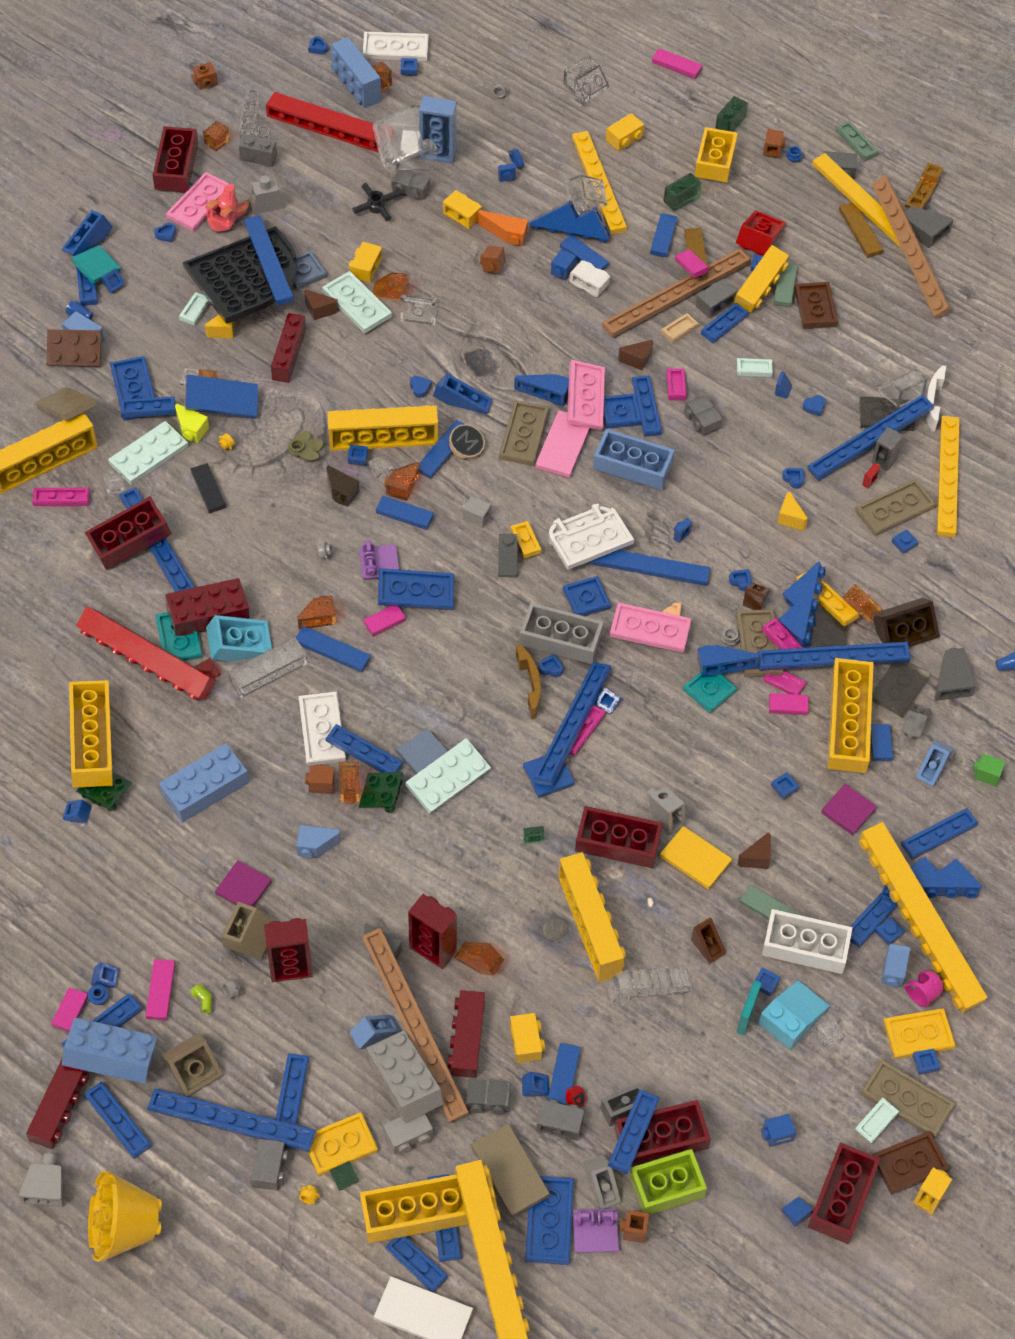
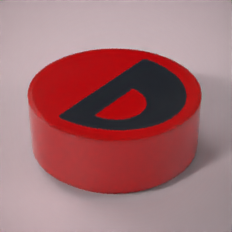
[566,1086,586,1107]

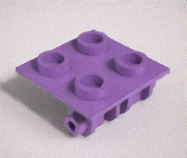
[359,540,399,579]
[573,1208,619,1253]

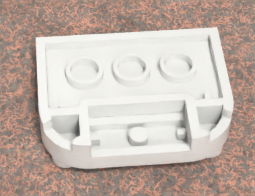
[548,504,634,570]

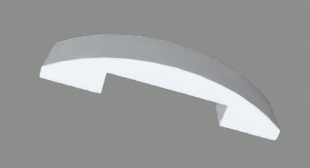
[925,366,946,432]

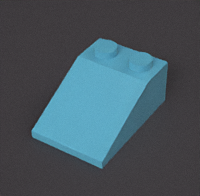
[206,615,273,661]
[759,980,830,1050]

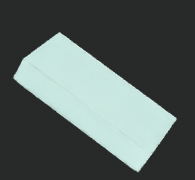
[179,292,210,326]
[737,358,773,377]
[855,1098,899,1144]

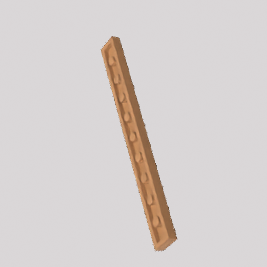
[872,175,951,319]
[602,248,750,338]
[362,928,469,1123]

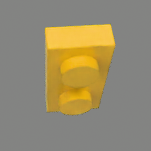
[510,521,541,559]

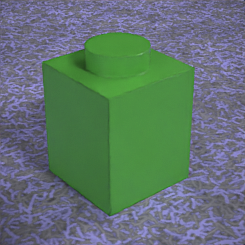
[973,754,1006,787]

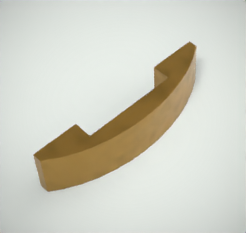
[905,162,944,209]
[515,644,541,719]

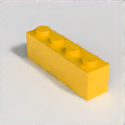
[734,245,789,313]

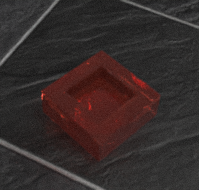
[194,658,221,679]

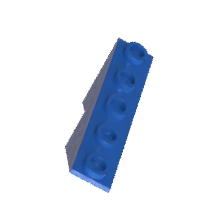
[529,200,611,242]
[778,561,826,648]
[882,857,982,898]

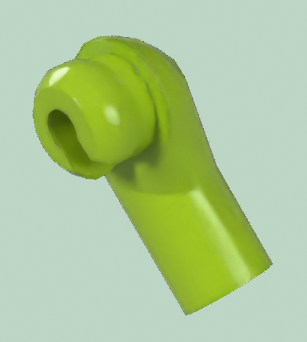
[190,984,212,1013]

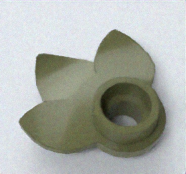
[288,431,324,461]

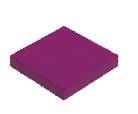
[821,784,877,836]
[215,860,272,907]

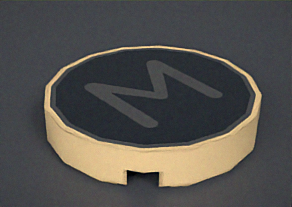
[449,424,485,459]

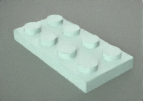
[322,271,392,334]
[108,421,189,485]
[405,738,491,814]

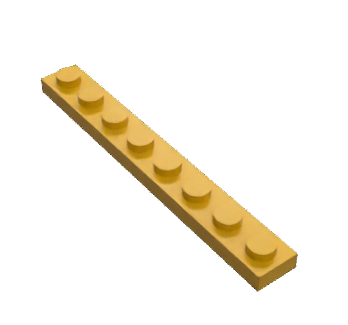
[572,131,627,234]
[937,416,959,537]

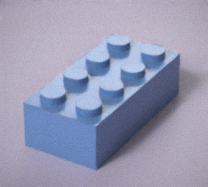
[330,37,381,108]
[419,96,457,163]
[593,429,675,490]
[159,743,249,823]
[62,1017,157,1084]

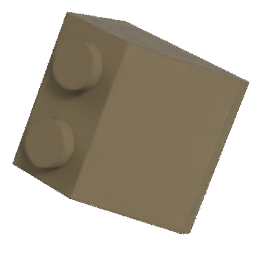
[161,1033,223,1097]

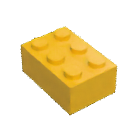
[695,127,738,183]

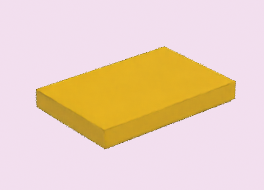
[660,826,732,890]
[883,1008,956,1059]
[308,1112,378,1177]

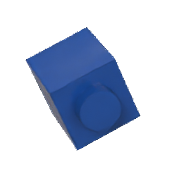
[551,249,576,281]
[761,1114,796,1147]

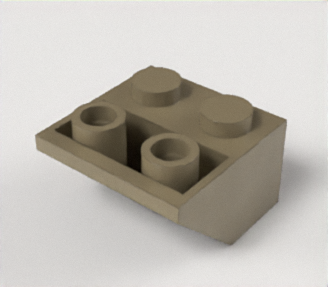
[222,902,273,960]

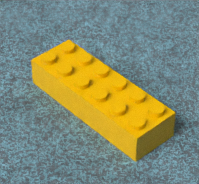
[327,405,438,451]
[0,413,98,495]
[827,658,873,773]
[69,680,113,788]
[558,852,626,983]
[360,1168,498,1244]

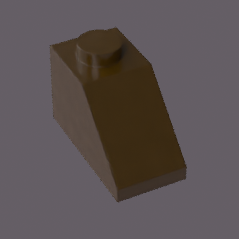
[326,465,360,507]

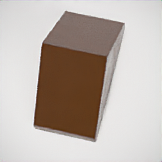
[304,289,338,320]
[618,340,653,371]
[742,582,770,610]
[737,832,771,869]
[691,918,726,963]

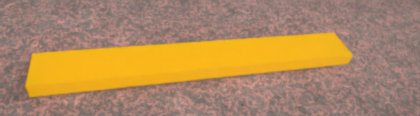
[812,153,902,249]

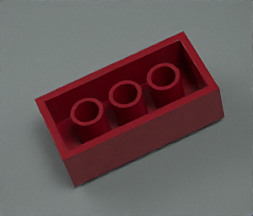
[152,126,198,192]
[85,496,172,570]
[165,578,249,637]
[575,806,663,868]
[408,894,457,970]
[264,918,313,983]
[614,1100,711,1167]
[808,1142,881,1244]

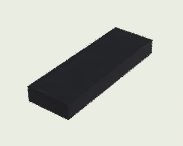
[190,463,226,513]

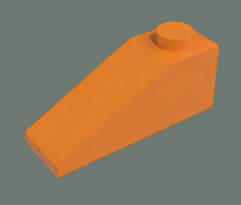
[478,210,528,246]

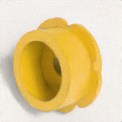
[218,433,235,450]
[299,1185,320,1205]

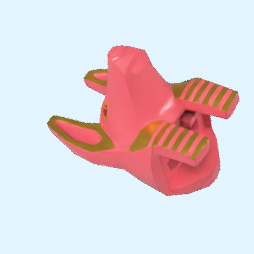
[205,183,250,231]

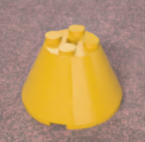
[88,1171,162,1262]

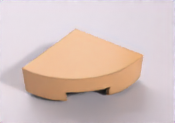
[663,603,681,616]

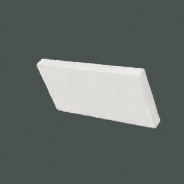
[362,32,429,61]
[298,692,346,766]
[374,1277,473,1339]

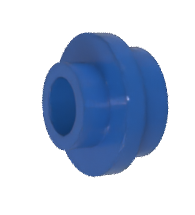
[786,146,803,162]
[88,985,109,1005]

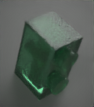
[715,96,748,132]
[663,172,701,211]

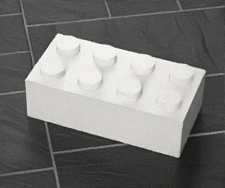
[762,909,853,974]

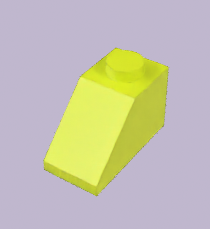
[175,404,209,443]

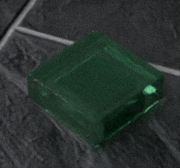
[523,826,544,844]
[329,1161,359,1191]

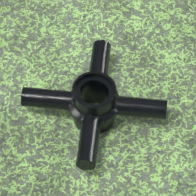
[352,183,400,221]

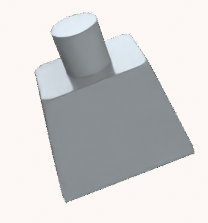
[249,176,285,215]
[647,787,685,836]
[19,1153,64,1207]

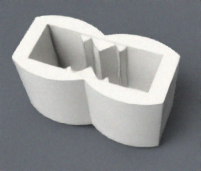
[569,260,610,297]

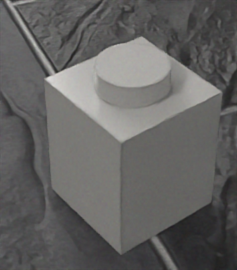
[461,496,491,528]

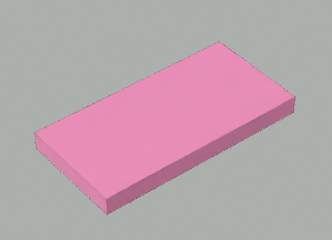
[166,172,229,232]
[567,360,605,430]
[535,410,590,478]
[609,603,692,653]

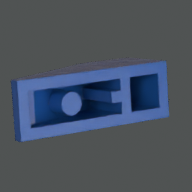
[61,210,113,256]
[433,373,492,414]
[514,374,569,406]
[697,645,759,677]

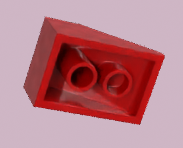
[736,210,786,256]

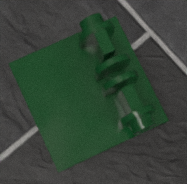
[76,772,132,811]
[359,772,403,813]

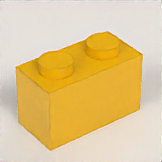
[606,113,644,151]
[443,190,482,229]
[349,242,382,283]
[510,1013,545,1063]
[913,1167,952,1215]

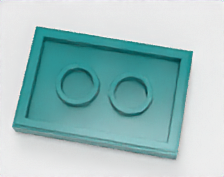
[155,612,203,661]

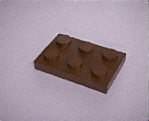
[794,282,838,328]
[46,329,102,367]
[872,1131,950,1195]

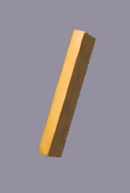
[839,203,883,258]
[684,227,708,277]

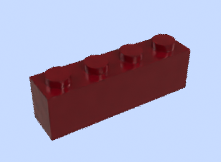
[271,313,306,383]
[447,990,485,1078]
[26,1057,89,1149]

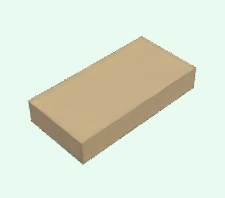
[661,313,699,344]

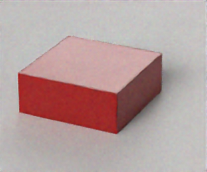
[862,463,881,488]

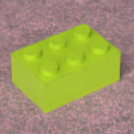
[629,1149,707,1215]

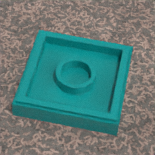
[71,245,121,284]
[683,672,737,714]
[737,981,762,1036]

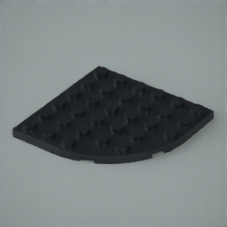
[183,226,298,324]

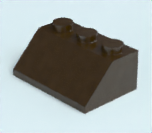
[872,598,940,647]

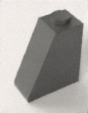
[904,206,954,248]
[934,648,976,701]

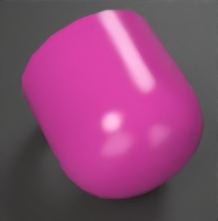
[904,970,943,1007]

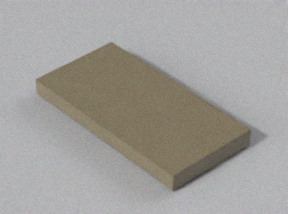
[35,387,97,421]
[499,400,549,466]
[855,479,937,537]
[736,609,783,677]
[860,1059,956,1139]
[471,1124,550,1218]

